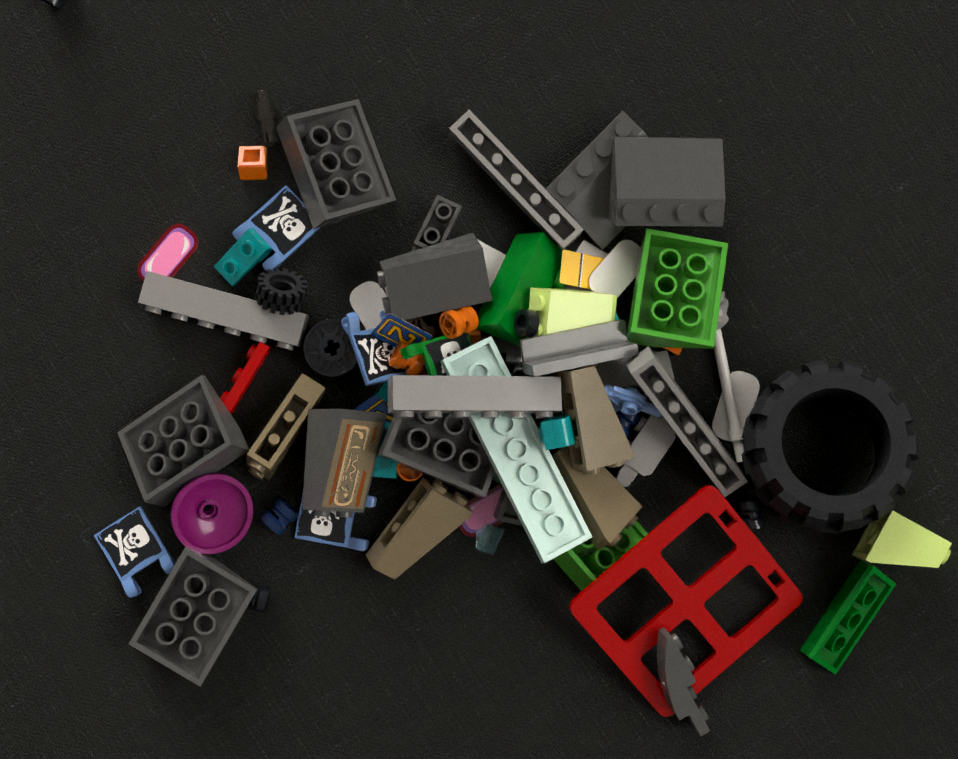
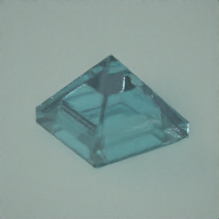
[475,524,504,555]

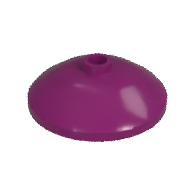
[171,473,253,554]

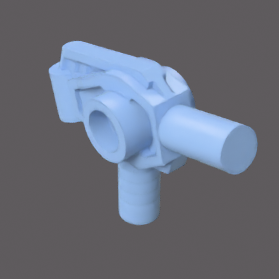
[604,385,661,417]

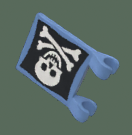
[341,310,407,386]

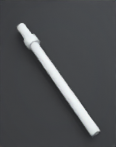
[714,328,744,462]

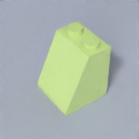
[526,288,617,338]
[852,510,952,568]

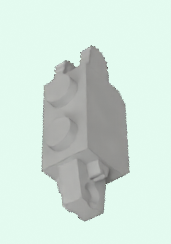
[615,414,676,488]

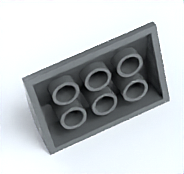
[276,99,396,229]
[546,111,648,250]
[608,137,726,227]
[117,375,249,507]
[377,413,495,497]
[129,547,258,687]

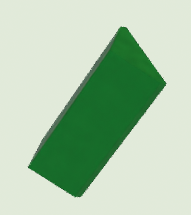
[477,232,562,347]
[800,560,896,675]

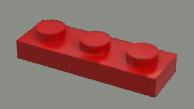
[220,342,272,415]

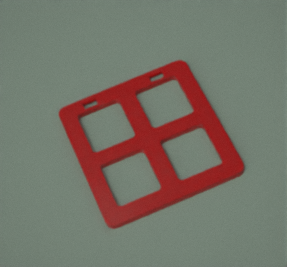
[569,485,803,717]

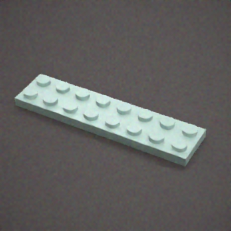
[440,336,592,563]

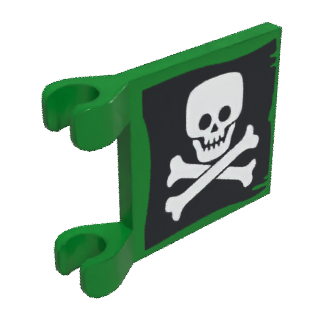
[400,333,472,376]

